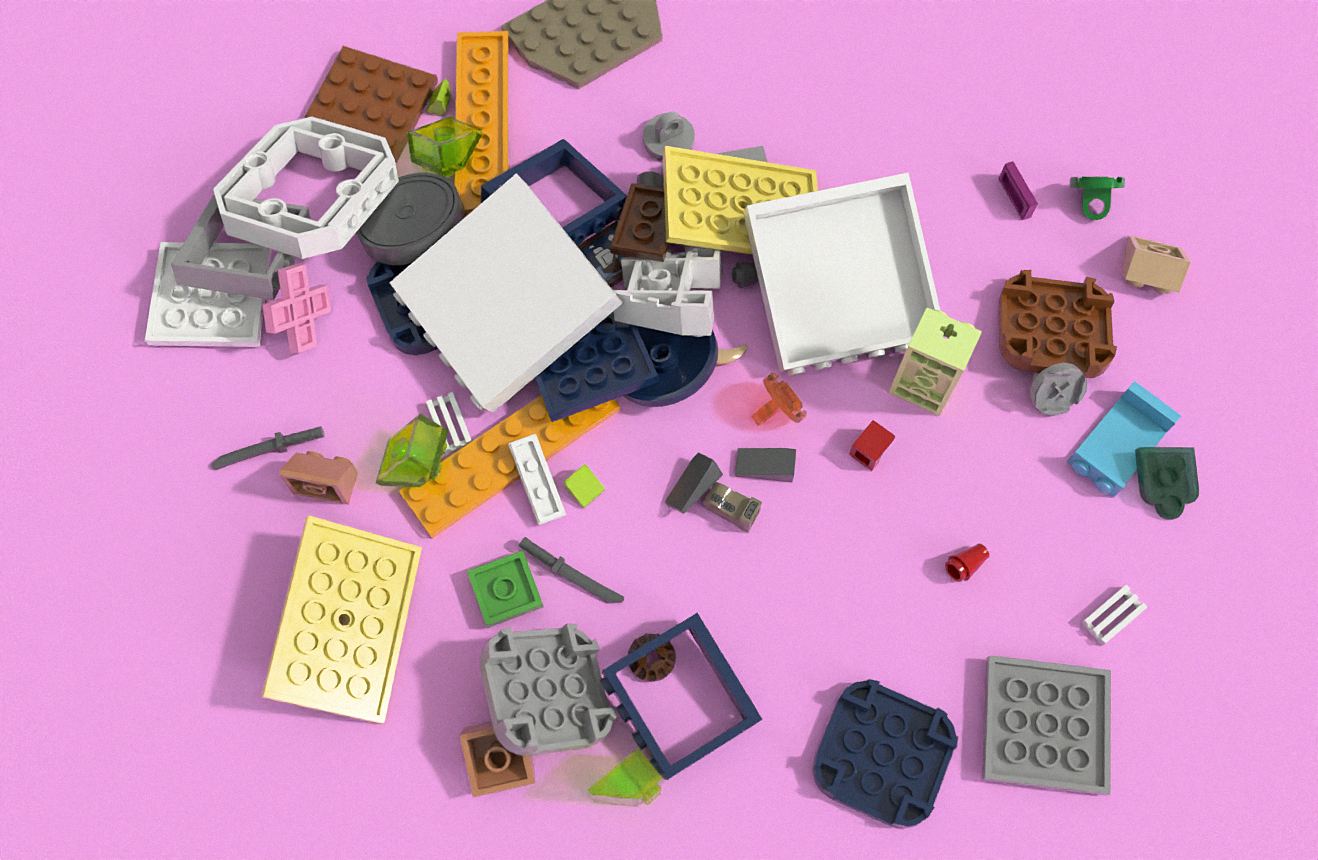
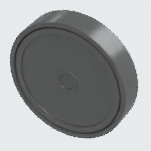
[356,173,466,265]

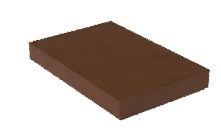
[610,183,670,262]

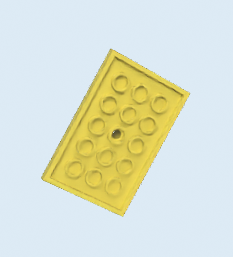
[662,146,818,254]
[261,515,422,724]

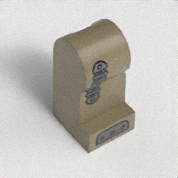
[703,482,762,533]

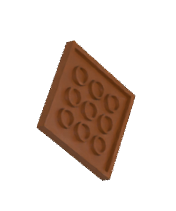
[304,46,438,164]

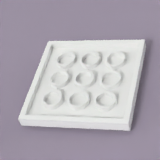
[145,242,272,347]

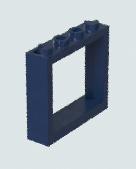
[481,138,627,246]
[600,612,763,780]

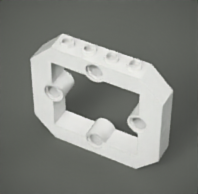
[213,117,399,259]

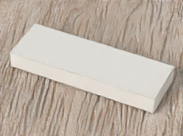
[508,434,566,526]

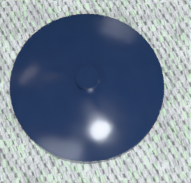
[624,325,718,407]

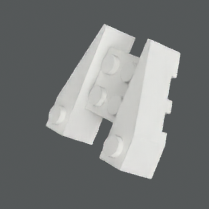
[613,246,723,337]

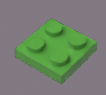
[467,550,544,628]

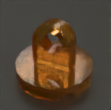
[751,372,807,426]

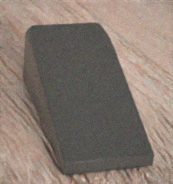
[735,448,796,482]
[665,452,723,514]

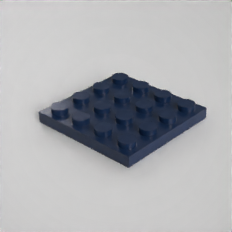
[535,311,660,422]

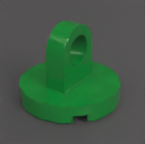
[1069,176,1125,220]

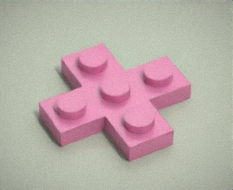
[262,264,331,353]

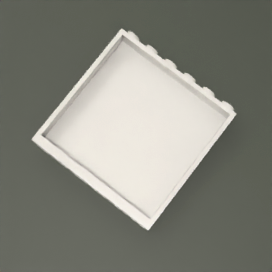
[743,172,940,376]
[390,173,623,413]

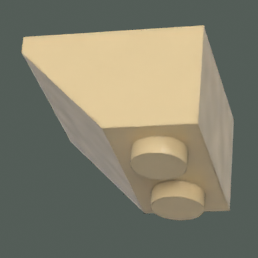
[1122,235,1191,294]

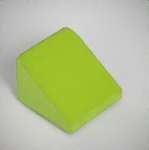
[426,79,452,116]
[564,464,605,508]

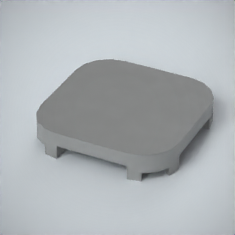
[480,623,616,756]

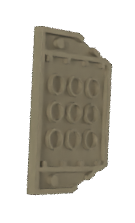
[501,0,662,89]

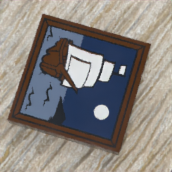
[577,221,629,288]

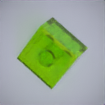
[407,116,482,177]
[375,414,448,487]
[588,748,663,807]

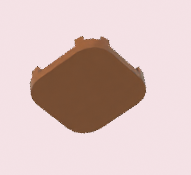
[999,270,1117,378]

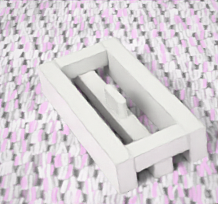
[426,392,472,454]
[1081,584,1147,646]

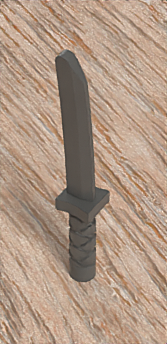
[211,426,325,470]
[519,537,624,603]

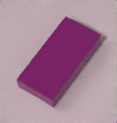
[998,161,1038,220]

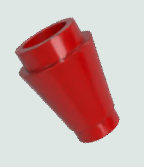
[945,543,990,582]

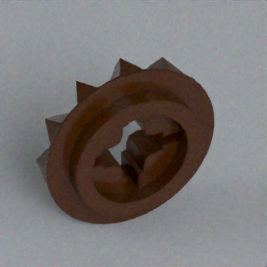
[628,633,676,682]

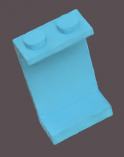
[1067,381,1181,498]

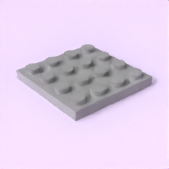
[982,655,1111,796]

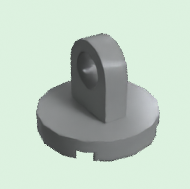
[643,111,695,160]
[1030,363,1087,416]

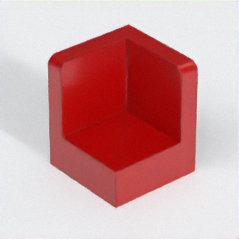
[849,420,895,471]

